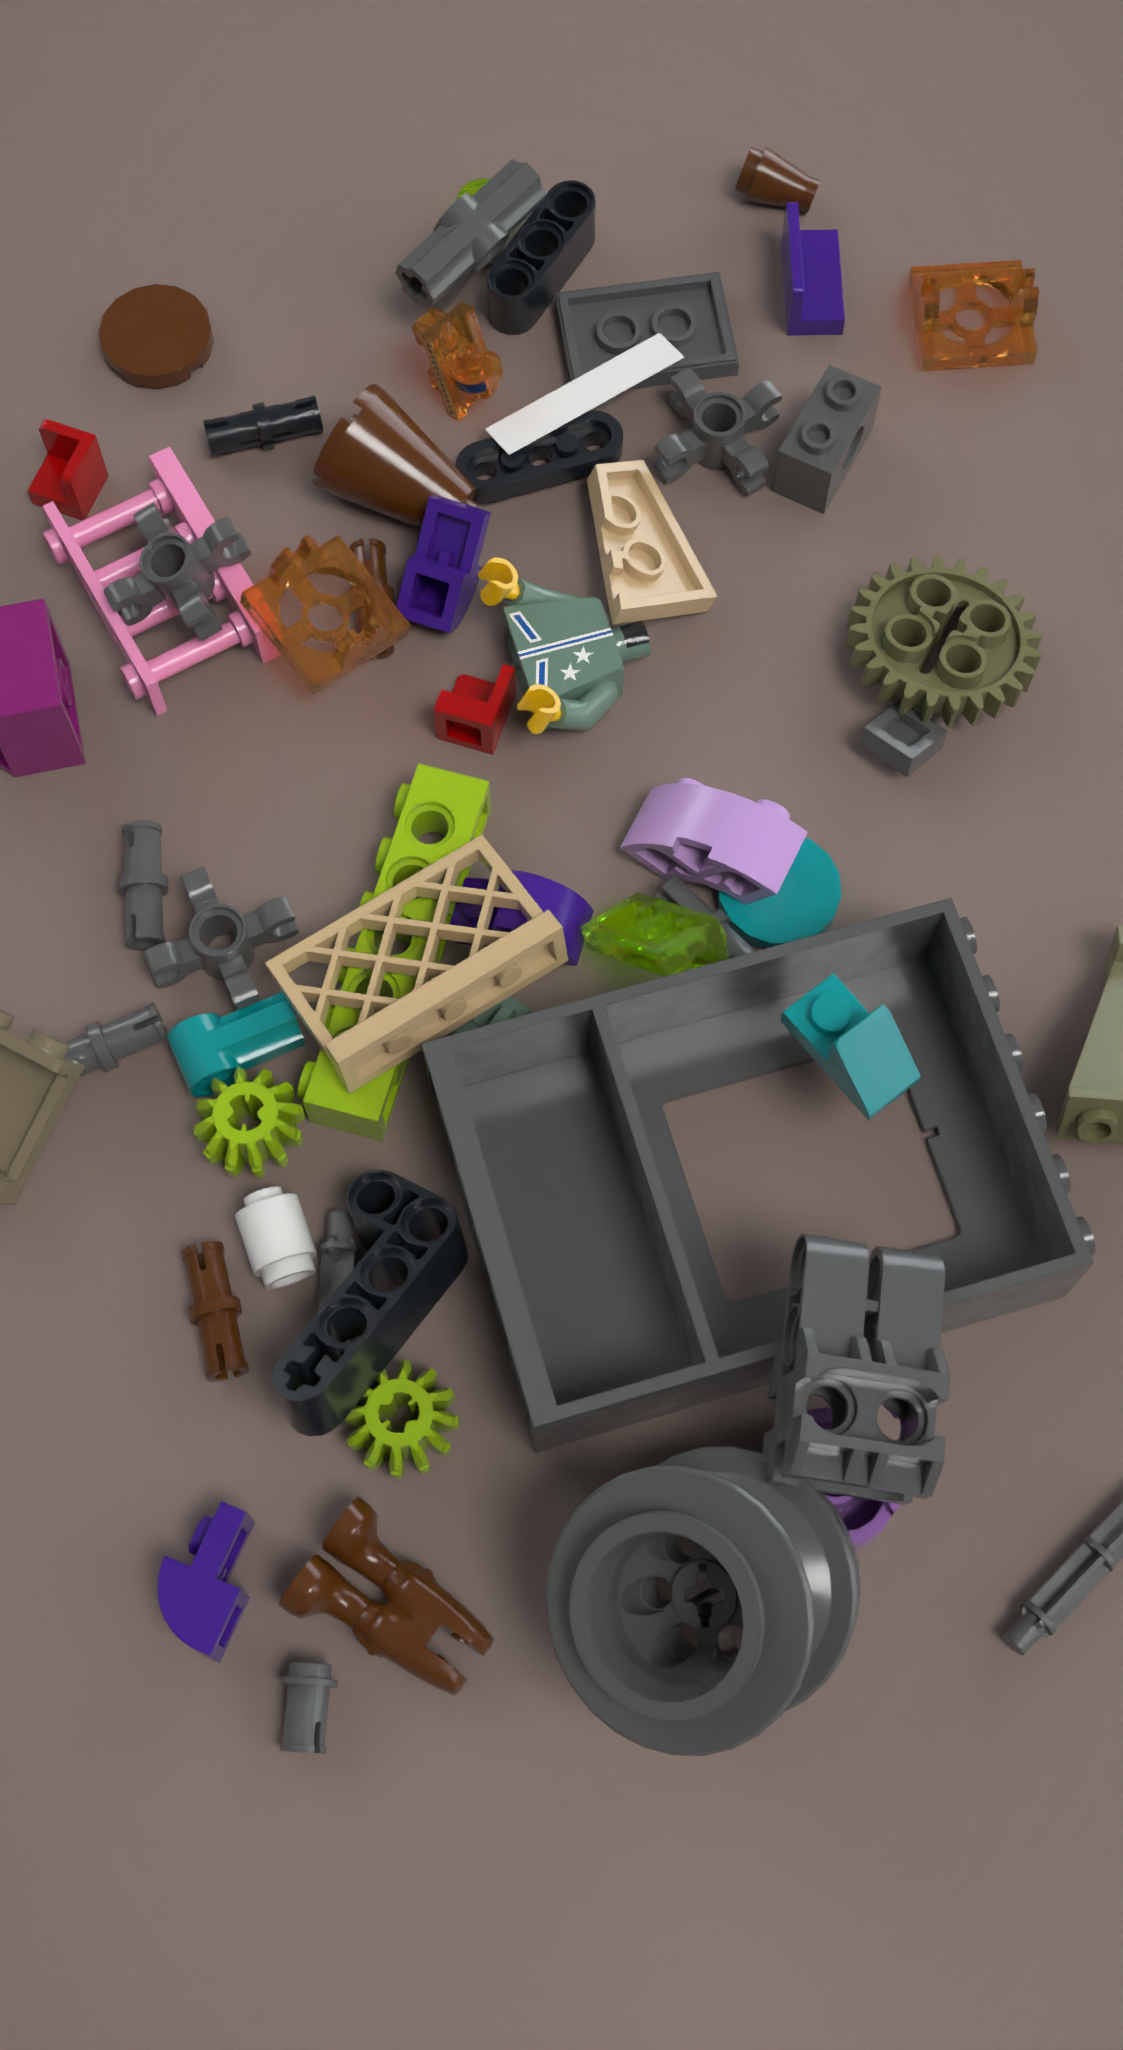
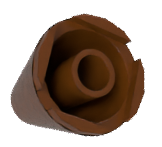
[312,384,480,529]

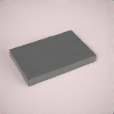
[555,272,739,390]

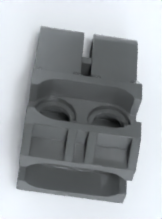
[762,1233,950,1505]

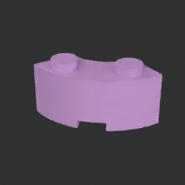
[620,778,808,905]

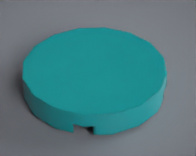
[718,837,842,949]

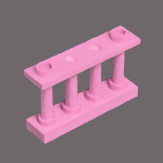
[42,446,284,716]

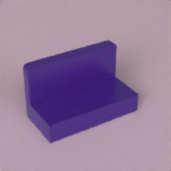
[781,202,845,336]

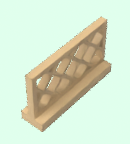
[265,835,568,1094]

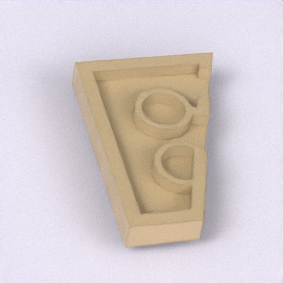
[587,460,718,625]

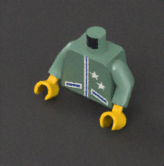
[478,557,651,734]

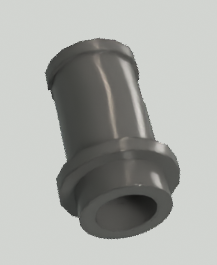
[280,1662,338,1754]

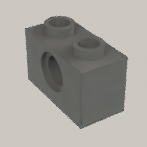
[772,364,882,514]

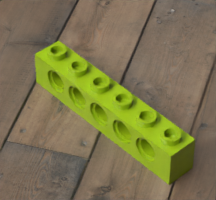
[297,763,491,1142]

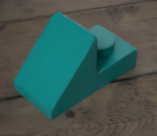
[780,973,921,1121]

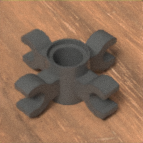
[654,367,782,496]
[103,502,251,641]
[143,867,299,1011]

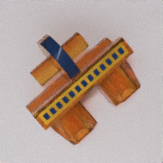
[412,302,503,421]

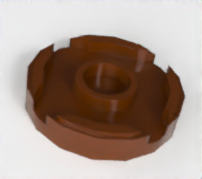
[99,284,214,389]

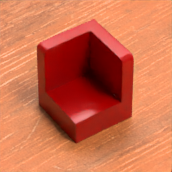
[27,419,109,521]
[434,664,516,755]

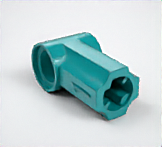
[167,992,306,1097]

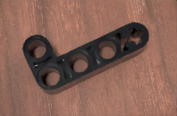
[271,1169,468,1436]

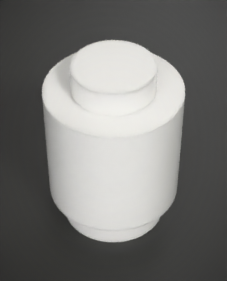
[235,1186,317,1290]

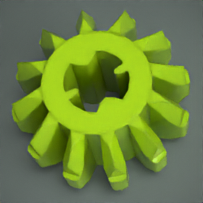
[193,1067,305,1179]
[344,1360,459,1479]

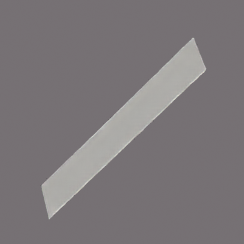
[485,333,685,455]

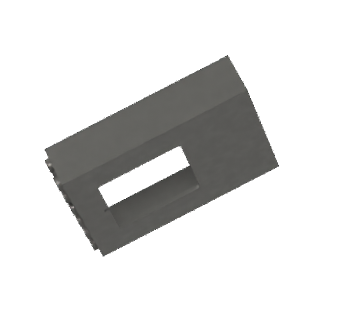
[422,897,1095,1453]

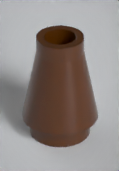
[735,147,820,213]

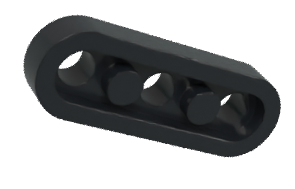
[456,411,623,503]

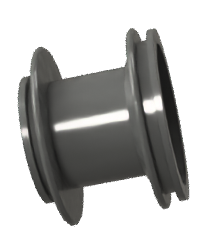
[545,1446,861,1756]

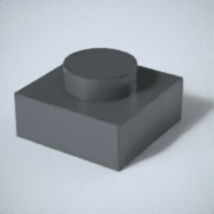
[859,700,948,777]

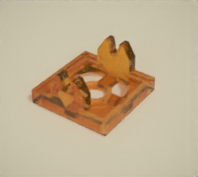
[908,260,1039,371]
[240,535,411,694]

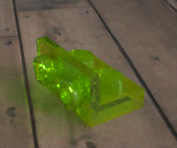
[580,892,729,976]

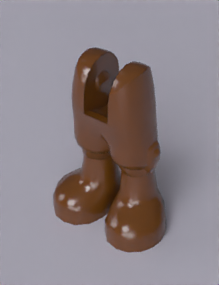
[279,1497,494,1696]

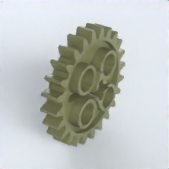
[845,556,1042,727]

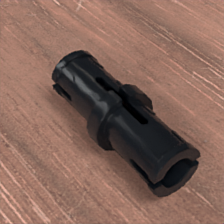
[203,395,324,458]

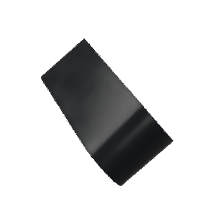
[487,180,596,335]

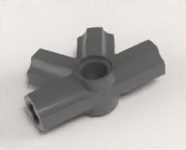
[395,159,547,312]

